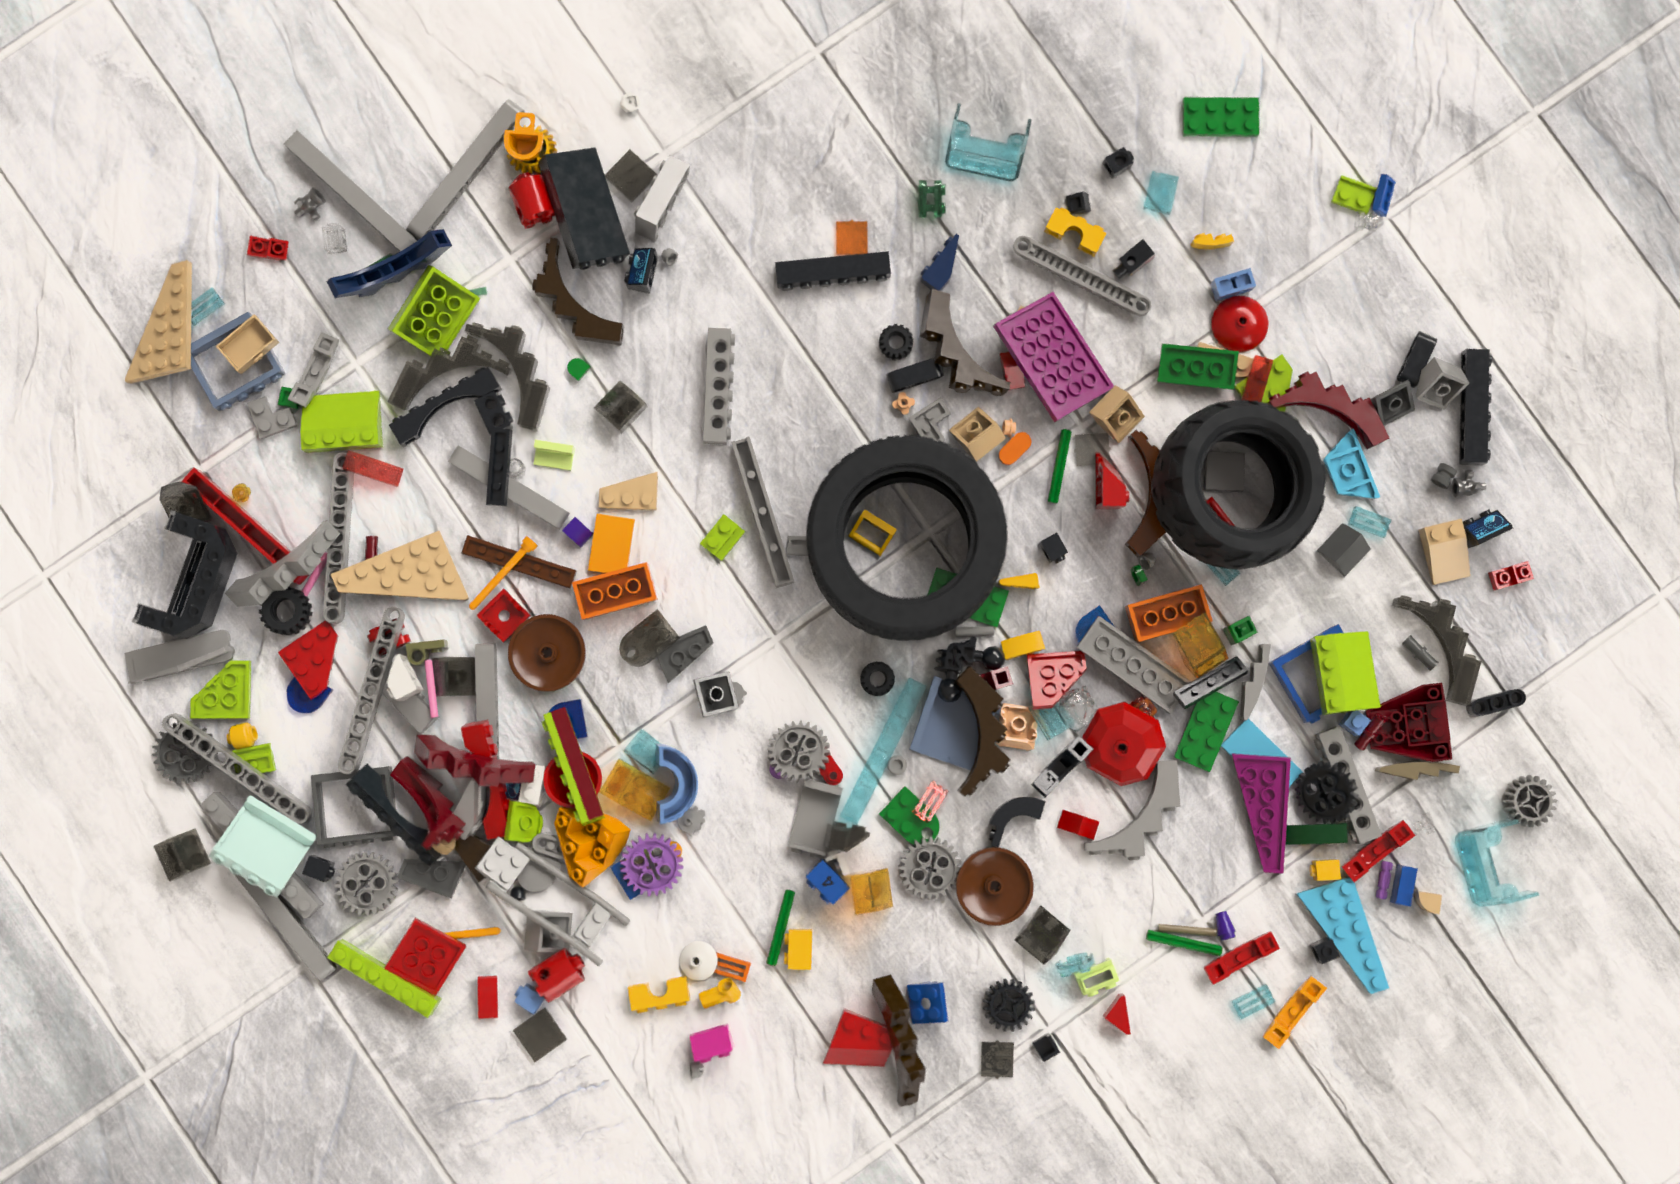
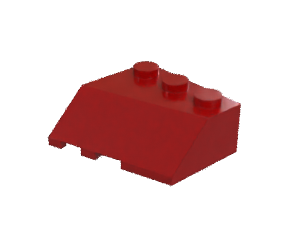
[1095,452,1130,509]
[823,1008,893,1067]

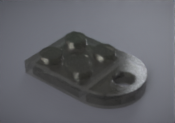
[619,609,680,667]

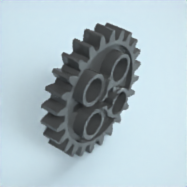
[152,721,214,784]

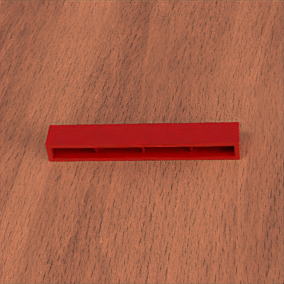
[181,467,309,585]

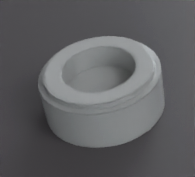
[887,756,907,775]

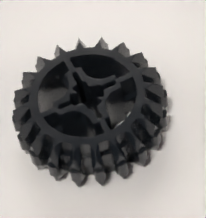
[983,978,1035,1032]

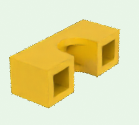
[1044,207,1106,257]
[628,976,691,1013]

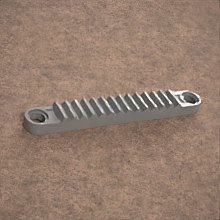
[1013,236,1151,316]

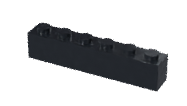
[775,251,891,291]
[1459,349,1492,465]

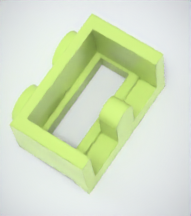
[1073,957,1120,997]

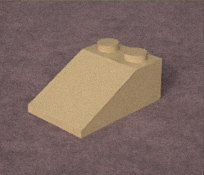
[1418,519,1470,585]

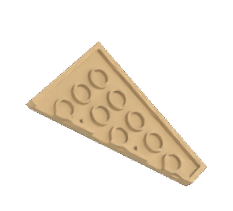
[125,260,192,384]
[331,531,469,601]

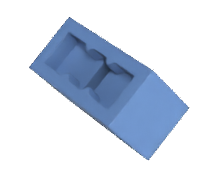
[1210,268,1256,302]

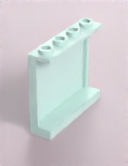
[209,795,316,897]

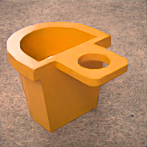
[504,112,544,162]

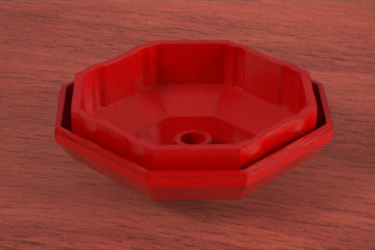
[1082,701,1166,786]

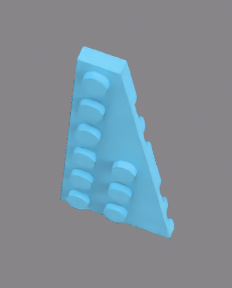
[1296,877,1389,994]

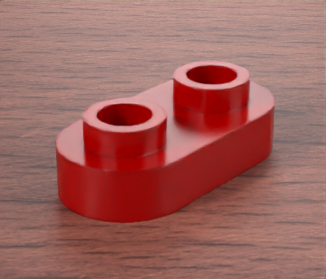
[819,755,843,785]

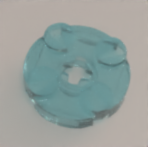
[1055,952,1095,977]

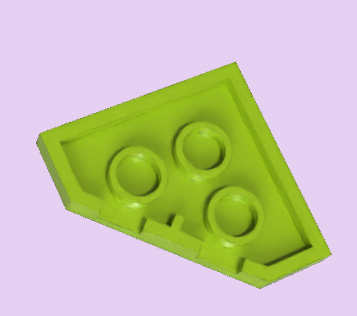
[1235,354,1293,412]
[190,660,251,719]

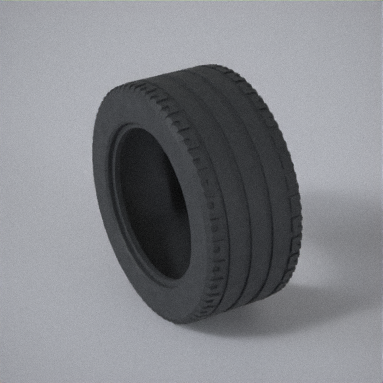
[806,435,1008,641]

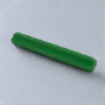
[1048,429,1072,504]
[767,889,795,966]
[1146,930,1223,956]

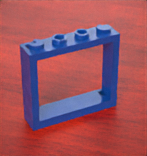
[1269,624,1344,724]

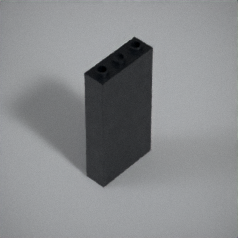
[538,147,630,270]

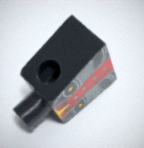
[1113,239,1155,279]

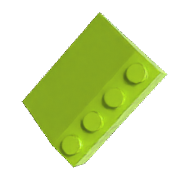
[387,265,480,362]
[300,391,383,453]
[1310,631,1381,715]

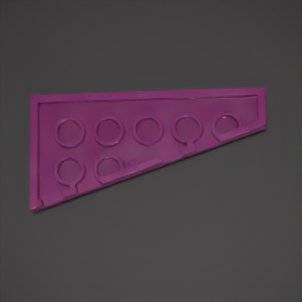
[1231,753,1291,874]

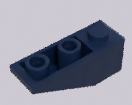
[920,233,959,291]

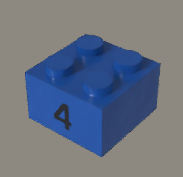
[806,859,850,905]

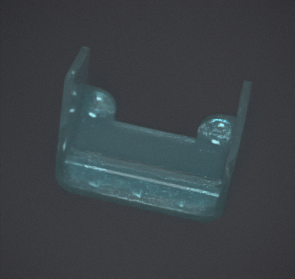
[945,103,1032,181]
[1455,819,1539,907]

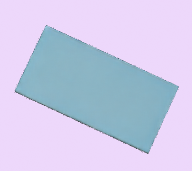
[1221,719,1303,787]

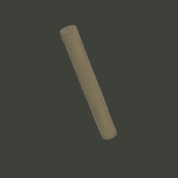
[1158,924,1217,937]

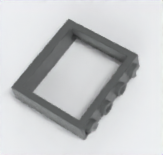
[311,766,396,848]

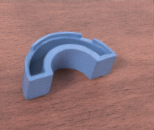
[655,744,698,824]

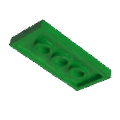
[1183,97,1259,137]
[1157,343,1239,390]
[927,567,1009,627]
[1174,692,1239,772]

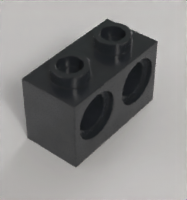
[474,391,514,436]

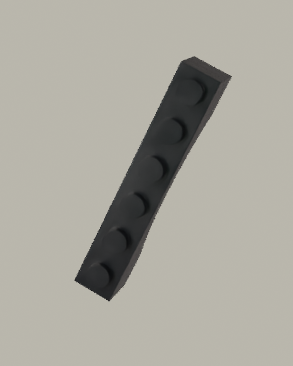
[389,367,502,447]
[345,763,442,866]

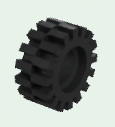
[879,324,913,360]
[860,661,895,696]

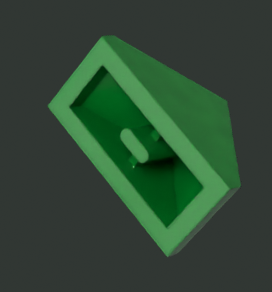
[1222,616,1258,645]

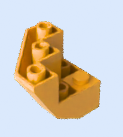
[554,807,631,887]

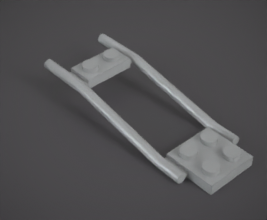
[474,836,630,967]

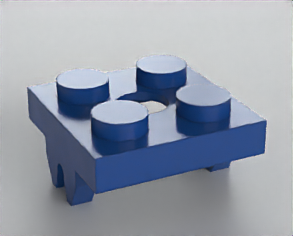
[907,981,948,1024]

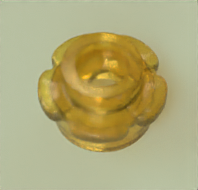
[232,483,251,502]

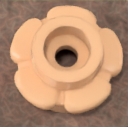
[1002,418,1016,437]

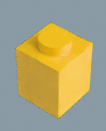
[1309,859,1341,881]

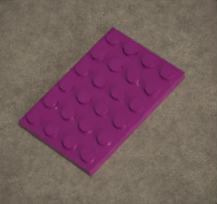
[993,292,1114,423]

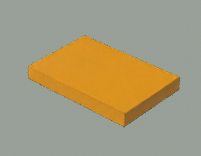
[588,514,635,573]

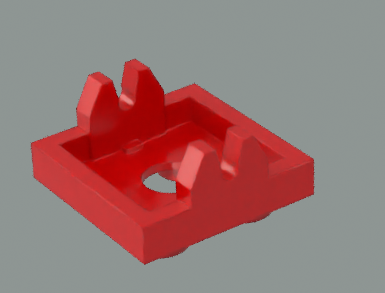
[476,588,531,643]

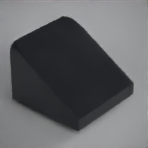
[1066,191,1091,215]

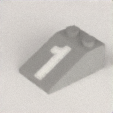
[453,779,486,840]

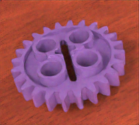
[620,833,684,896]

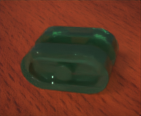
[918,180,946,218]

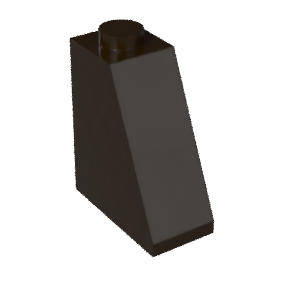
[454,835,492,882]

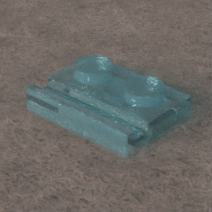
[1143,171,1179,215]
[1028,703,1071,741]
[624,728,661,775]

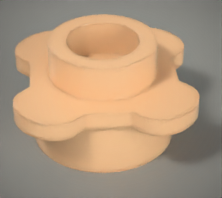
[892,392,915,415]

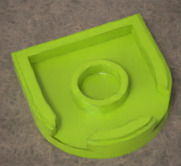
[504,801,543,842]

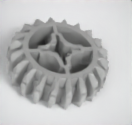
[1503,775,1557,827]

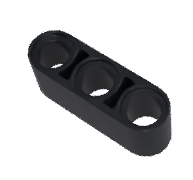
[1396,331,1437,388]
[886,358,944,393]
[1466,689,1526,716]

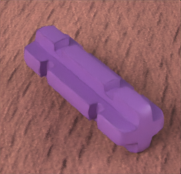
[1376,861,1393,899]

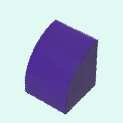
[562,517,594,547]

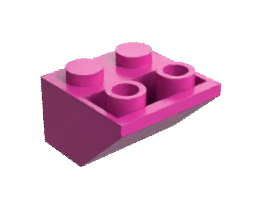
[689,1023,734,1064]

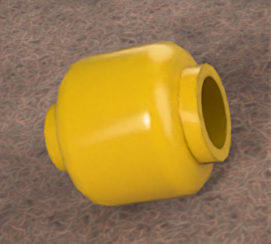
[227,723,258,749]

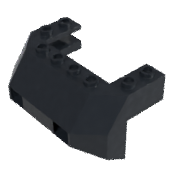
[131,511,238,639]

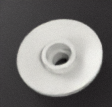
[680,941,718,981]

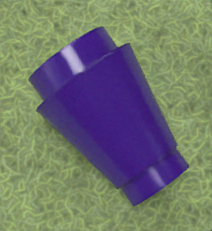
[1215,911,1236,941]

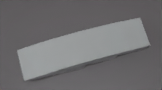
[1240,644,1271,720]

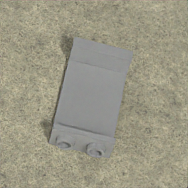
[788,779,843,859]

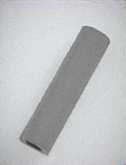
[955,626,994,637]

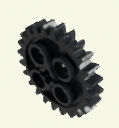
[1295,761,1359,824]

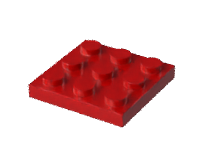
[384,917,466,996]

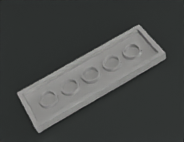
[1076,616,1191,714]

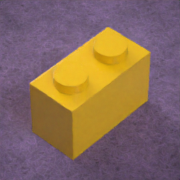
[784,928,812,970]

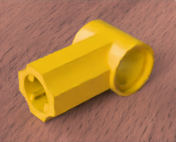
[699,978,741,1009]

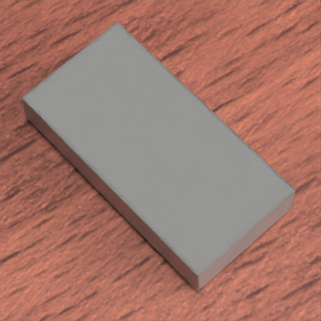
[787,536,808,556]

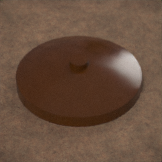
[508,614,586,692]
[956,847,1034,926]

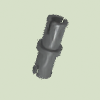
[1402,635,1439,671]

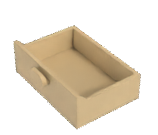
[216,314,280,374]

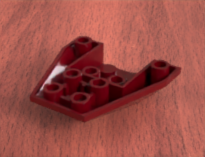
[1366,682,1453,762]

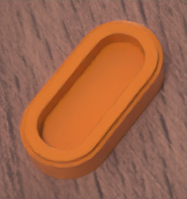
[999,432,1032,465]

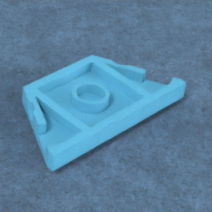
[1323,429,1380,499]

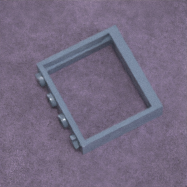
[191,312,286,411]

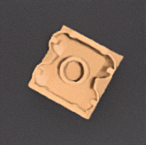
[996,703,1039,751]

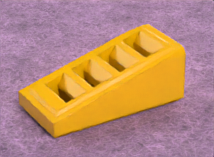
[998,573,1040,589]

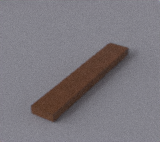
[461,535,577,589]

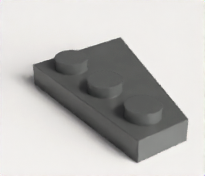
[653,625,714,683]
[397,859,466,899]

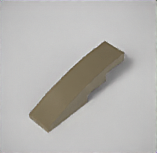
[1375,762,1460,780]

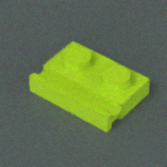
[1331,175,1377,215]
[700,514,746,561]
[232,743,276,776]

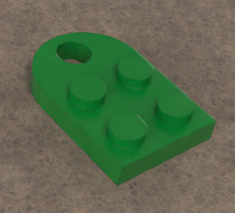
[879,786,939,845]

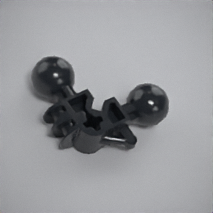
[934,636,1005,702]

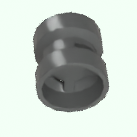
[1431,463,1457,489]

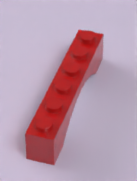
[461,720,510,840]

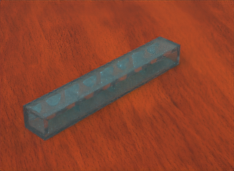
[840,677,926,825]

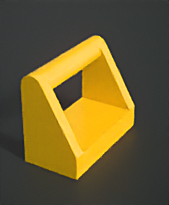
[848,509,897,557]

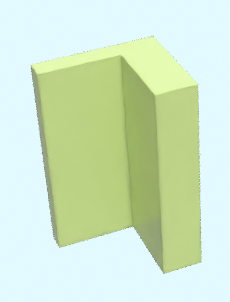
[533,440,575,471]

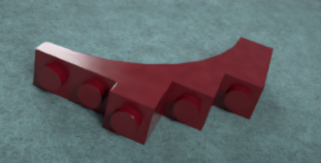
[1267,371,1389,450]
[414,735,536,786]
[390,756,466,849]

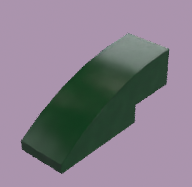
[1285,823,1348,845]

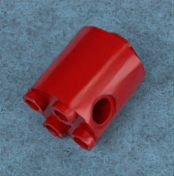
[508,172,555,229]
[528,947,585,1003]

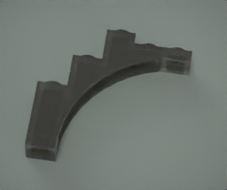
[464,322,550,432]
[387,335,512,411]
[1392,595,1482,706]

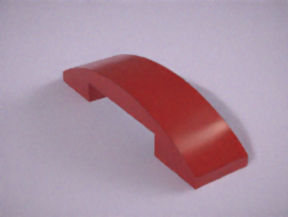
[1342,820,1416,882]
[1203,931,1280,985]

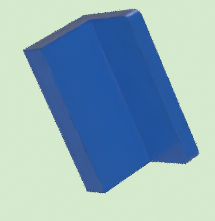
[1390,864,1418,907]

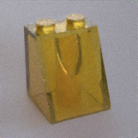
[850,868,893,915]

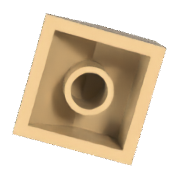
[1089,385,1145,443]
[949,407,1006,462]

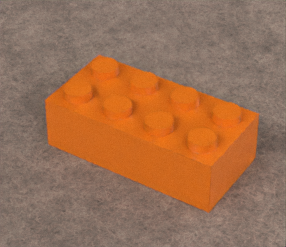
[572,562,658,620]
[1125,584,1213,643]

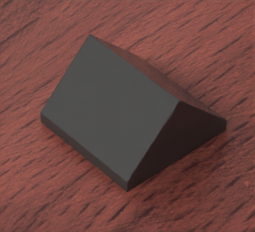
[1371,380,1415,426]
[1317,523,1371,577]
[693,671,739,717]

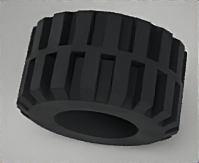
[259,586,312,635]

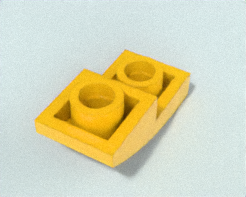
[1190,233,1234,250]
[1001,631,1045,660]

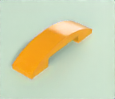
[1263,976,1327,1049]

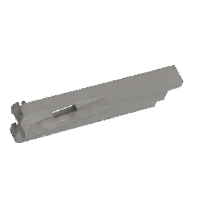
[124,630,235,684]

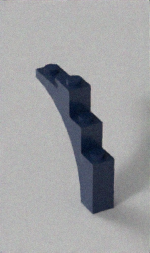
[326,229,452,298]

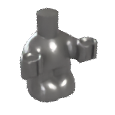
[294,188,326,221]
[1452,470,1486,497]

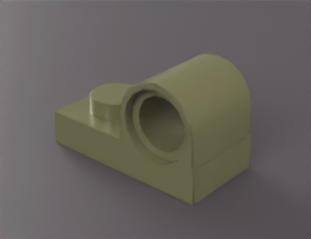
[406,639,448,666]

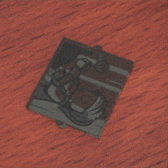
[1074,433,1111,466]
[981,1040,1014,1079]

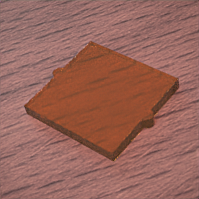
[836,219,868,255]

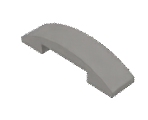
[288,332,339,407]

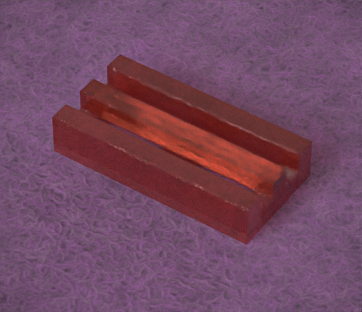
[912,780,949,823]

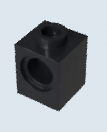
[1103,147,1134,179]
[1038,533,1068,564]
[302,855,336,882]
[1309,937,1340,964]

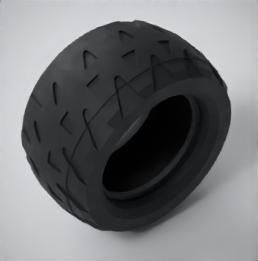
[1151,400,1327,569]

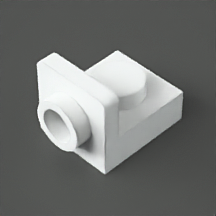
[824,849,851,876]

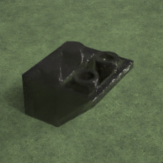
[594,381,648,434]
[823,820,870,852]
[153,828,212,881]
[1014,906,1071,965]

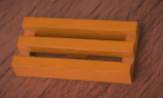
[714,952,751,982]

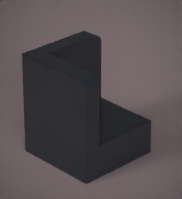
[1032,1032,1061,1062]

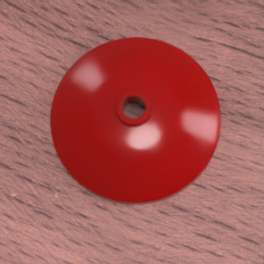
[1211,296,1269,352]
[544,752,602,809]

